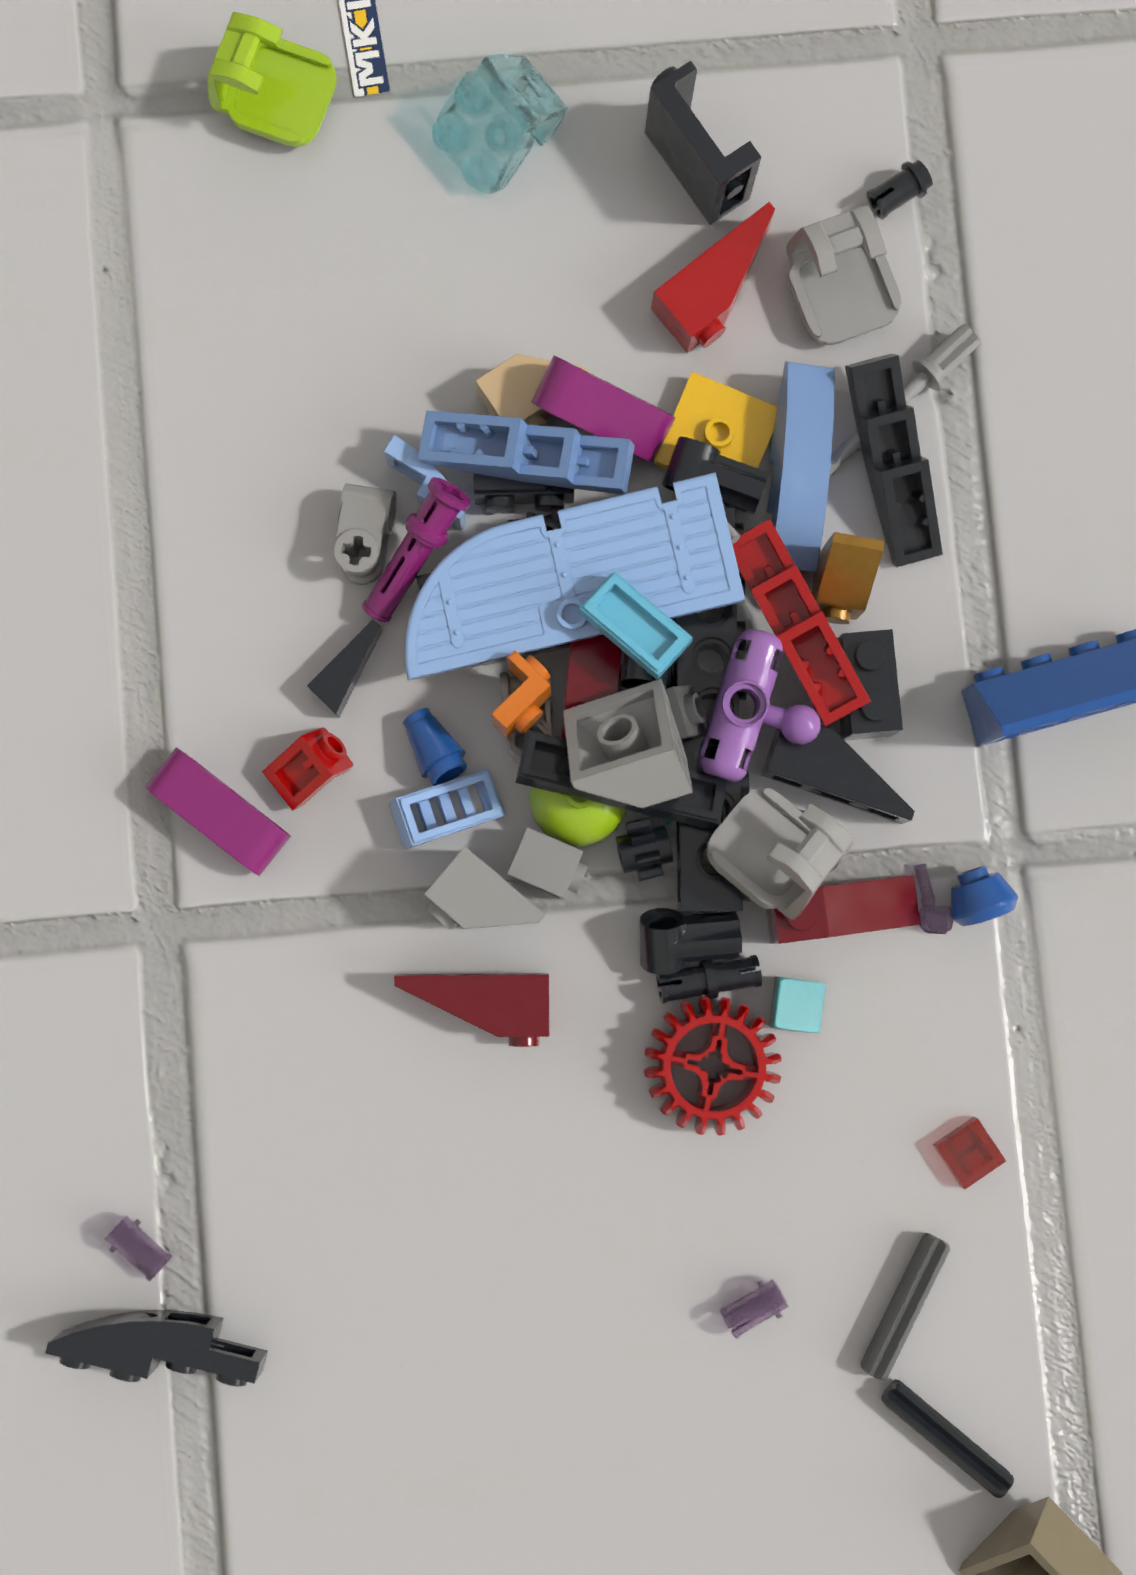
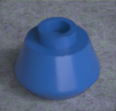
[950,866,1018,926]

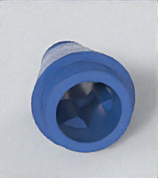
[403,708,467,786]

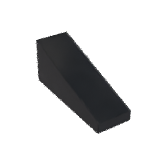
[307,619,382,718]

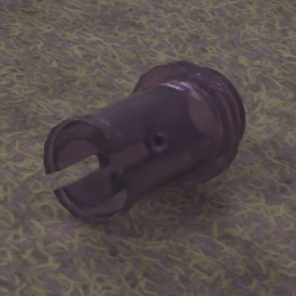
[105,1215,172,1282]
[720,1279,789,1339]

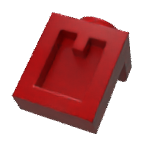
[262,727,353,811]

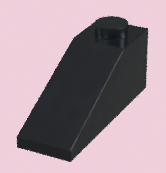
[761,718,915,824]

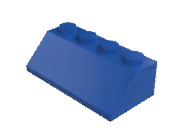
[961,629,1136,747]

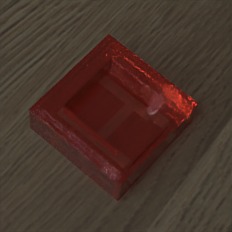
[932,1117,1006,1189]

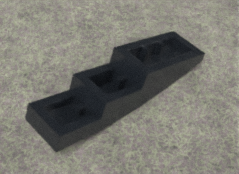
[845,353,943,567]

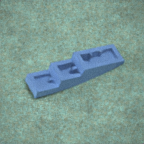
[766,361,835,572]
[417,410,635,494]

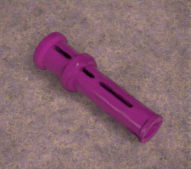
[362,477,471,623]

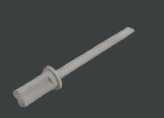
[830,323,981,475]

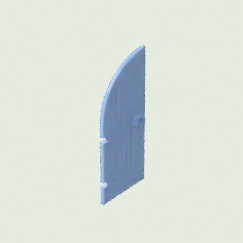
[405,472,745,680]

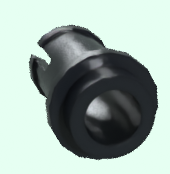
[866,160,933,219]

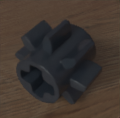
[615,817,673,881]

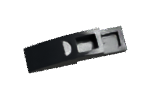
[45,1310,268,1387]

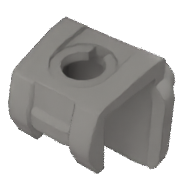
[786,204,901,345]
[707,788,854,920]

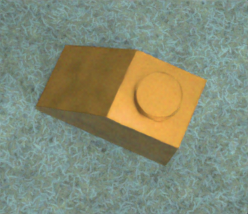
[811,532,885,624]

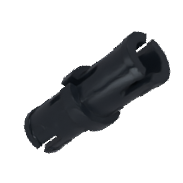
[656,955,762,1004]

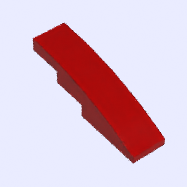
[733,518,871,726]

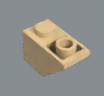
[475,354,590,426]

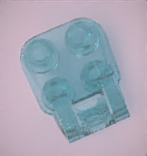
[432,54,568,194]

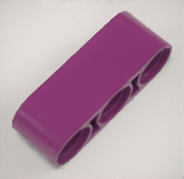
[531,355,676,462]
[145,747,291,876]

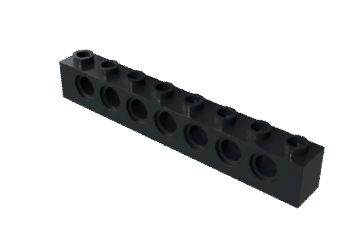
[673,508,751,912]

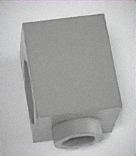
[507,827,588,899]

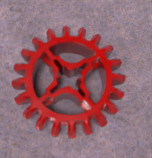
[643,996,782,1136]

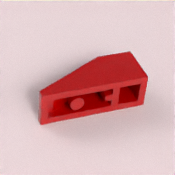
[651,202,775,353]

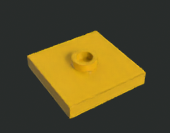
[654,372,778,470]

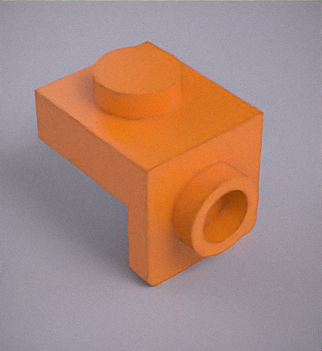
[491,650,551,739]

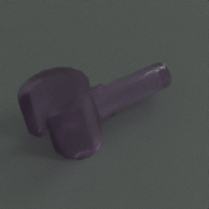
[914,864,953,934]

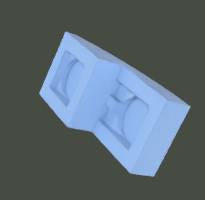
[384,435,467,530]

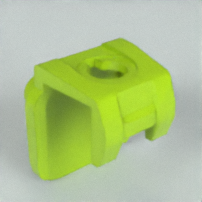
[207,12,337,147]

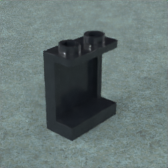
[645,61,761,225]

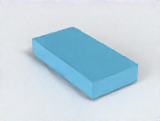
[579,571,693,680]

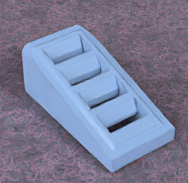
[389,769,505,850]

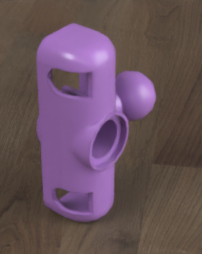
[698,629,821,782]

